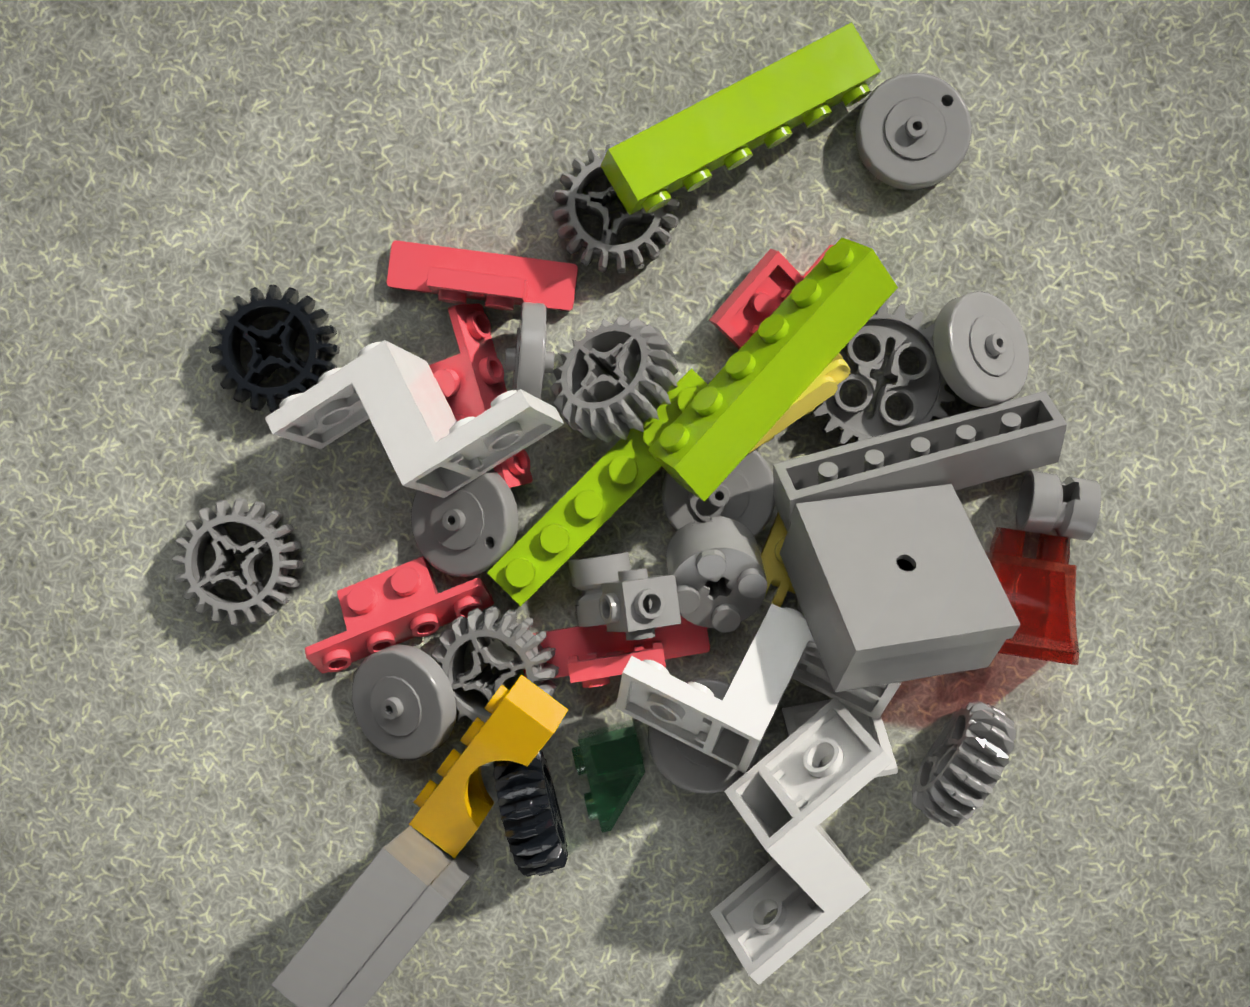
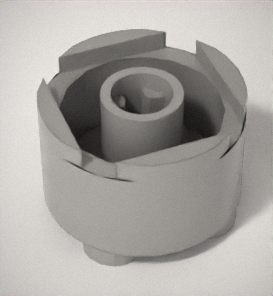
[666,516,767,633]

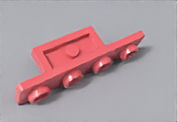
[387,240,578,312]
[709,245,834,349]
[429,303,533,488]
[304,556,494,674]
[523,615,710,688]

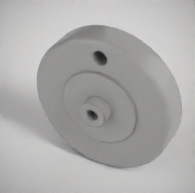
[855,73,972,190]
[934,291,1029,407]
[505,302,554,399]
[662,450,775,538]
[411,469,518,577]
[352,645,456,760]
[648,678,762,794]

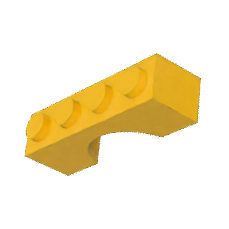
[409,675,568,858]

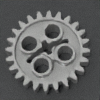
[810,302,956,445]

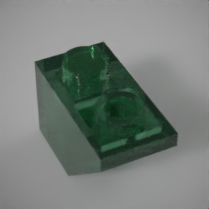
[572,719,645,833]

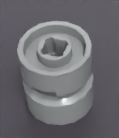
[1016,470,1101,541]
[569,551,631,627]

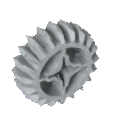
[552,144,679,274]
[550,315,679,443]
[172,498,304,626]
[432,606,559,723]
[912,699,1016,827]

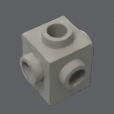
[599,568,681,640]

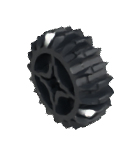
[208,285,340,413]
[493,750,568,877]

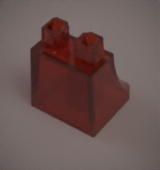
[985,527,1080,665]

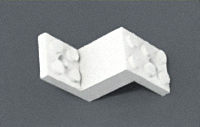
[265,340,564,498]
[616,603,902,774]
[710,697,893,985]

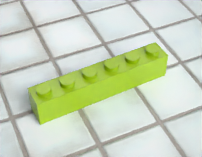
[600,22,881,215]
[648,237,898,502]
[487,368,708,606]

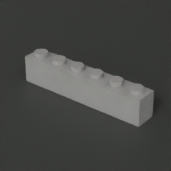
[773,391,1067,532]

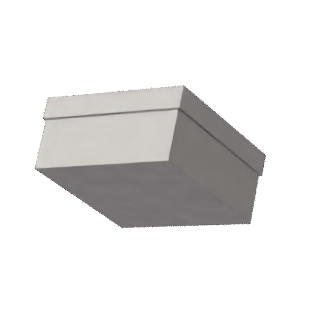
[780,484,1021,693]
[271,826,478,1007]

